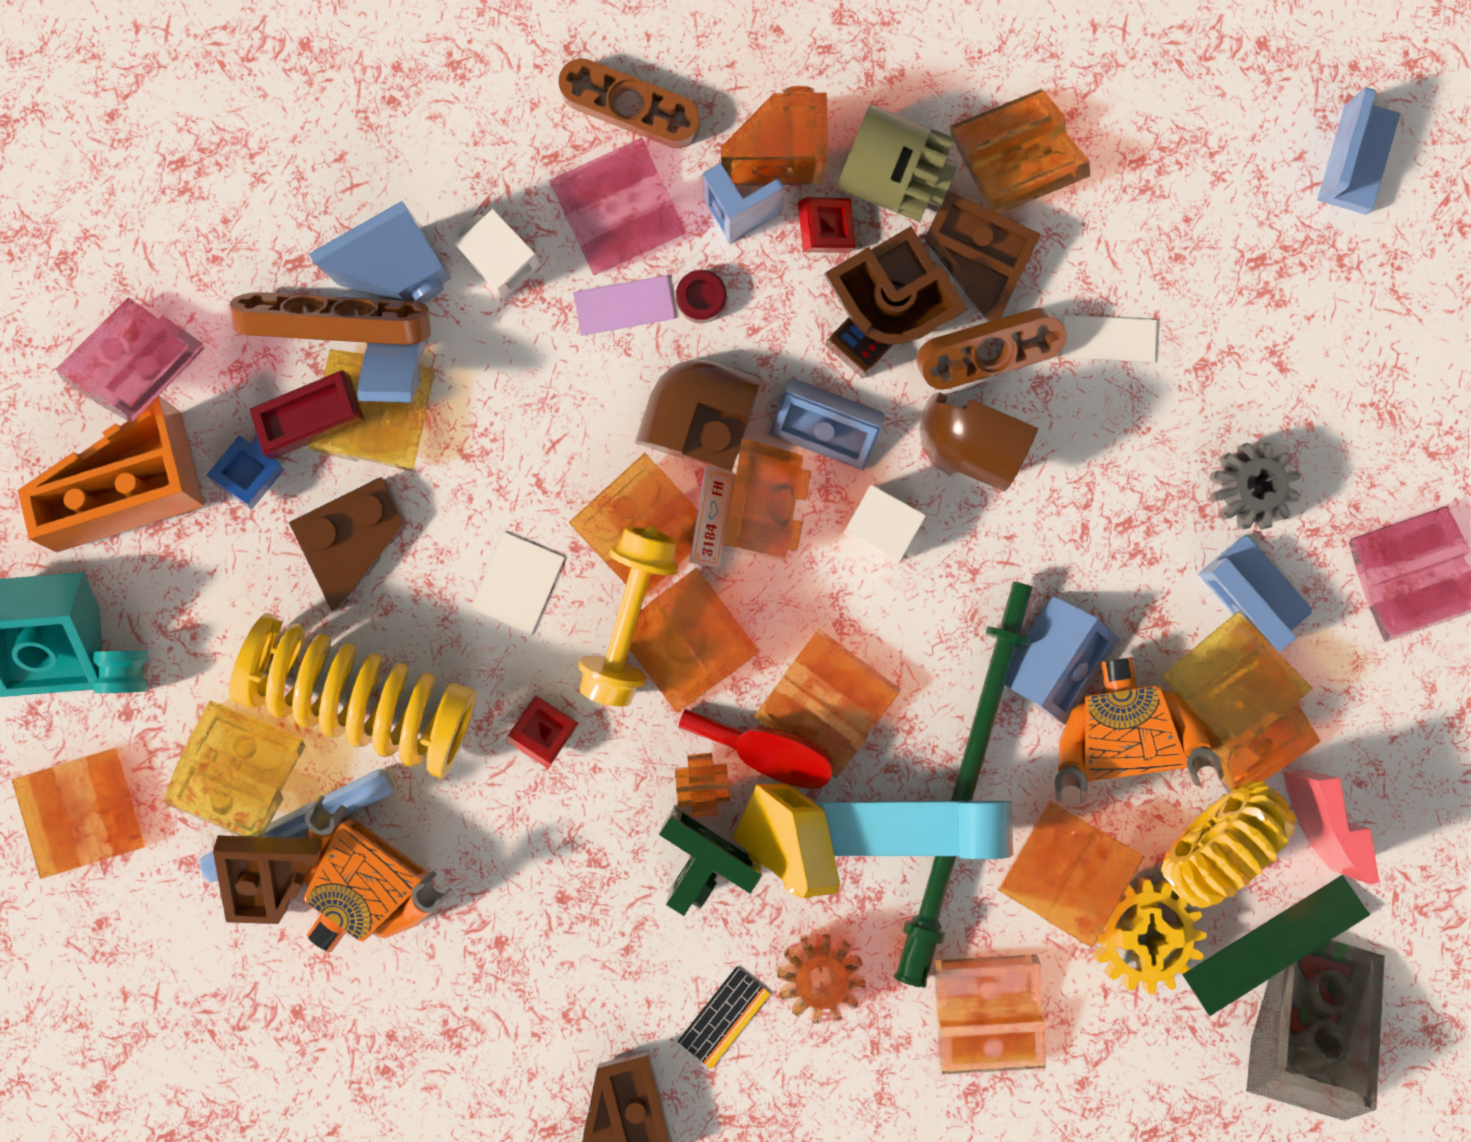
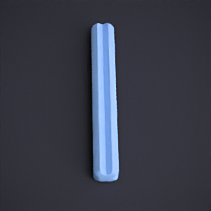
[199,769,394,882]

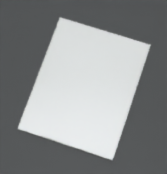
[470,532,565,635]

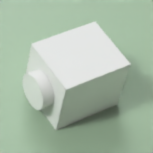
[455,209,541,299]
[842,485,927,563]

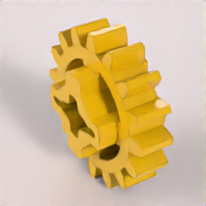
[1088,877,1207,994]

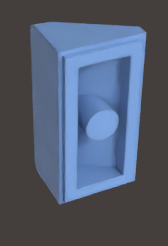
[769,378,885,471]

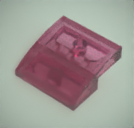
[549,138,686,276]
[55,297,205,422]
[1349,506,1471,642]

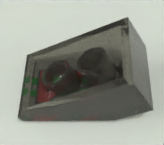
[1246,940,1385,1121]

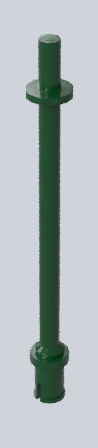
[894,581,1033,988]

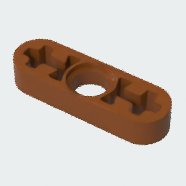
[558,58,700,148]
[916,308,1067,390]

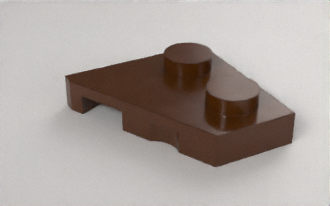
[924,190,1041,322]
[288,477,407,611]
[213,835,322,924]
[582,1050,672,1142]

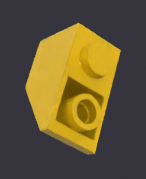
[732,783,841,899]

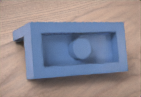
[1317,87,1401,215]
[702,163,785,244]
[1198,536,1312,652]
[1005,596,1120,725]

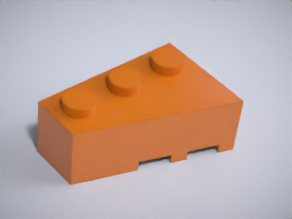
[18,394,205,553]

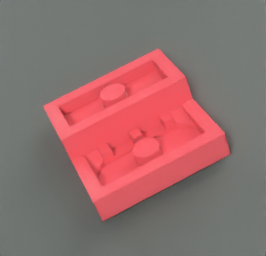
[1284,770,1380,884]

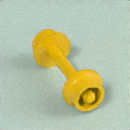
[578,525,679,707]

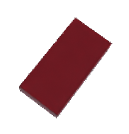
[249,370,365,460]

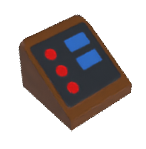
[825,317,894,379]

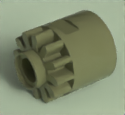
[837,104,959,222]

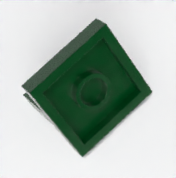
[659,806,762,916]

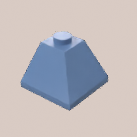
[309,201,451,303]

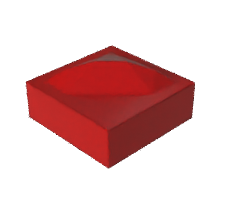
[798,197,856,253]
[505,695,579,769]

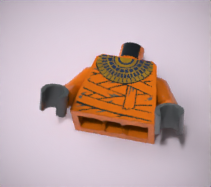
[1055,657,1224,803]
[303,795,453,952]

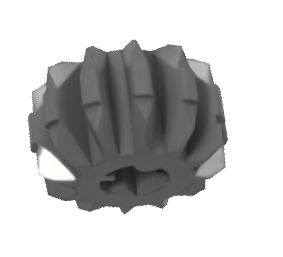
[1209,443,1302,530]

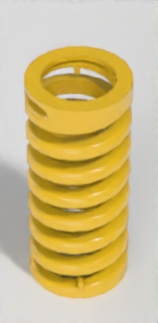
[229,613,478,779]

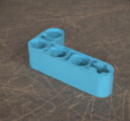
[814,801,1014,859]

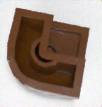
[824,226,968,345]
[635,359,763,472]
[919,392,1039,492]

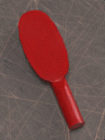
[678,709,833,789]

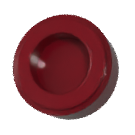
[676,270,727,324]

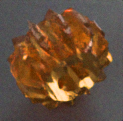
[776,932,866,1024]

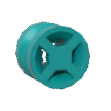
[93,650,148,693]

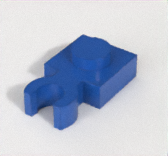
[206,433,284,510]

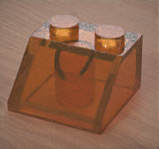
[721,86,828,186]
[724,439,811,561]
[630,568,760,713]

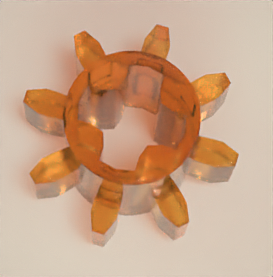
[675,752,730,818]

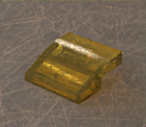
[306,349,436,471]
[1161,611,1313,756]
[163,700,306,837]

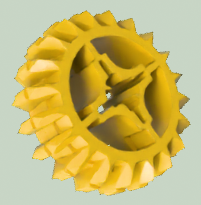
[1161,781,1297,908]

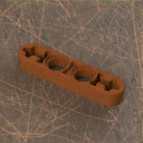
[229,292,431,345]

